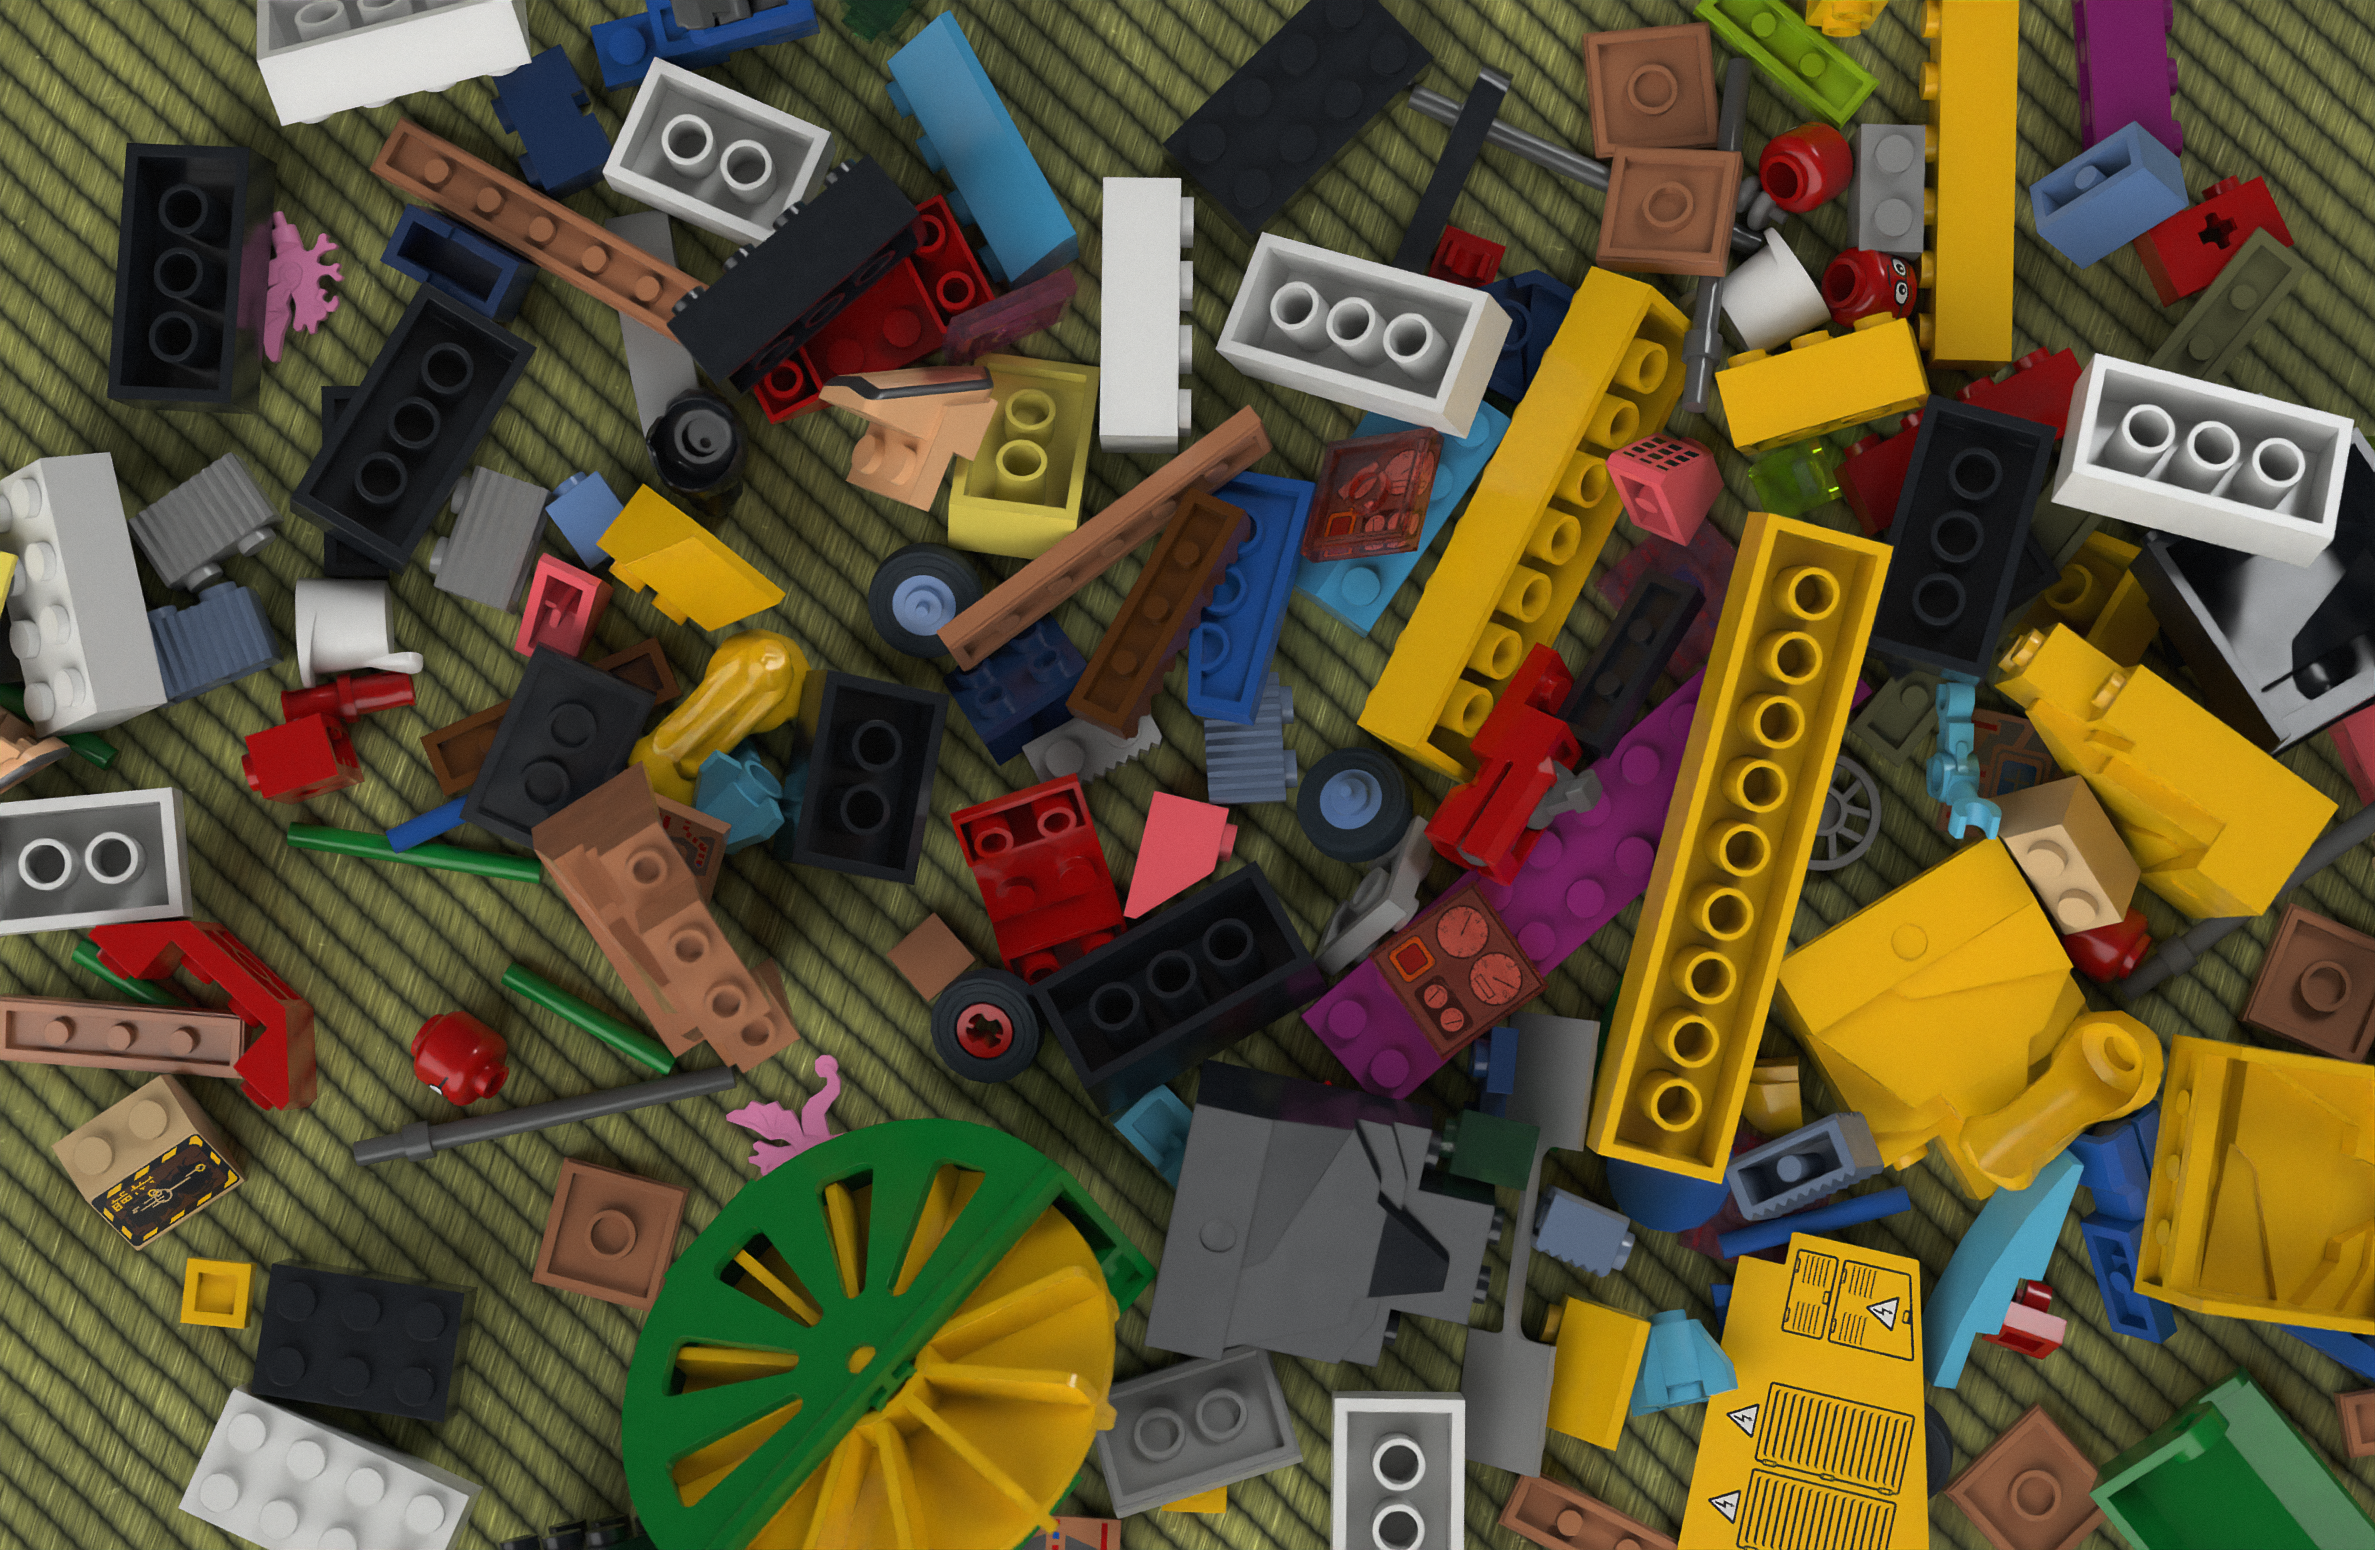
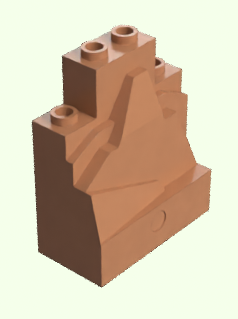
[531,760,800,1074]

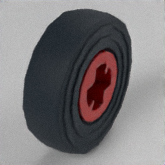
[930,967,1047,1084]

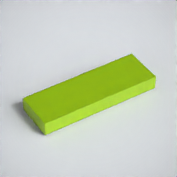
[1693,0,1881,132]

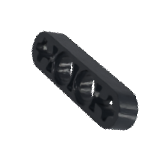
[1391,62,1514,275]

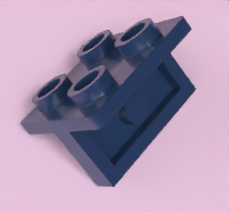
[943,612,1087,767]

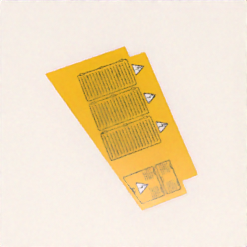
[1677,1232,1929,1550]

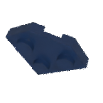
[1474,269,1576,407]

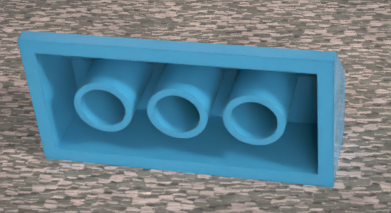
[884,10,1080,292]
[1293,400,1512,639]

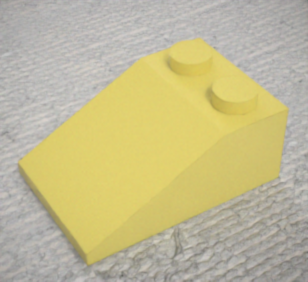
[948,351,1101,560]

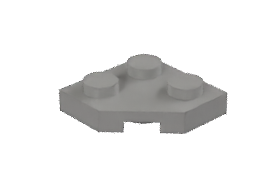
[1313,815,1434,977]

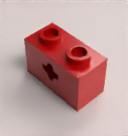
[2132,175,2295,308]
[241,713,365,805]

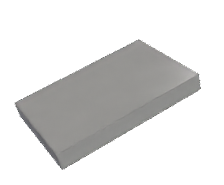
[1094,1344,1303,1519]

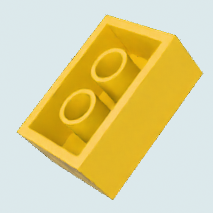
[1715,312,1931,456]

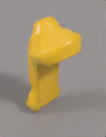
[624,628,812,807]
[1959,1011,2164,1191]

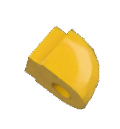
[1741,1056,1804,1138]

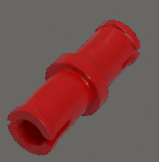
[281,671,417,724]

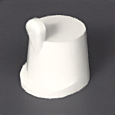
[1679,227,1831,353]
[295,577,423,688]

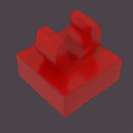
[1427,225,1506,289]
[1982,1279,2068,1360]

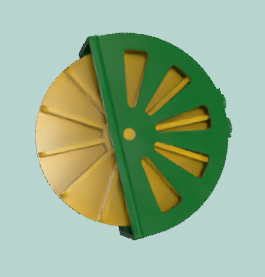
[621,1118,1158,1550]

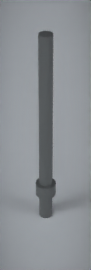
[1681,58,1753,413]
[1407,83,1764,257]
[2116,801,2375,1003]
[353,1064,737,1167]

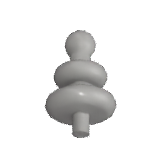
[1736,175,1789,231]

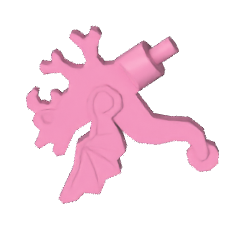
[263,211,345,363]
[726,1055,851,1176]

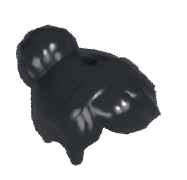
[645,386,749,518]

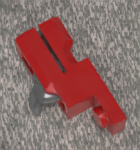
[1423,642,1603,887]

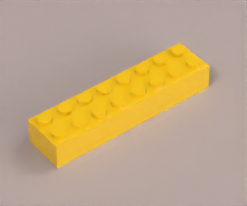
[1357,266,1693,784]

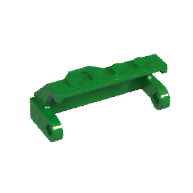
[2089,1364,2375,1550]

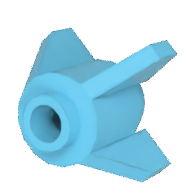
[691,738,785,855]
[1630,1309,1739,1417]

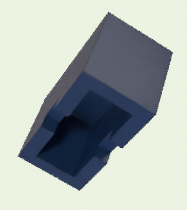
[490,44,613,202]
[380,203,540,323]

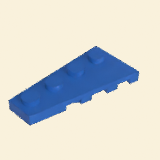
[1187,471,1320,726]

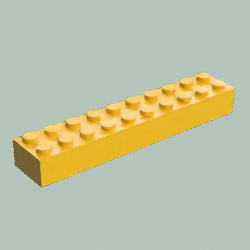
[1584,511,1894,1184]

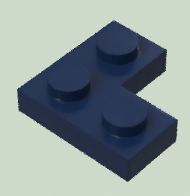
[1460,1026,1519,1157]

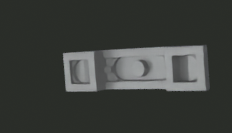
[605,209,711,467]

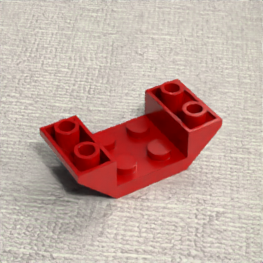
[753,193,999,425]
[949,772,1129,986]
[88,921,317,1111]

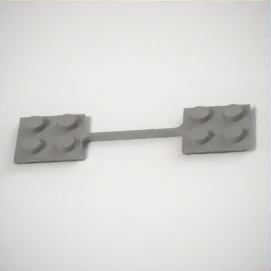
[1460,1010,1600,1478]

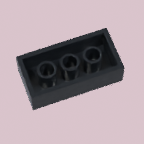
[1162,0,1434,249]
[107,143,277,415]
[665,153,930,405]
[290,281,537,577]
[1864,394,2058,688]
[1030,860,1328,1117]

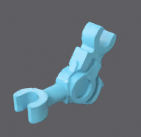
[1926,682,2002,839]

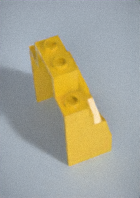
[1993,622,2339,919]
[1772,835,2091,1201]
[2133,1034,2375,1335]

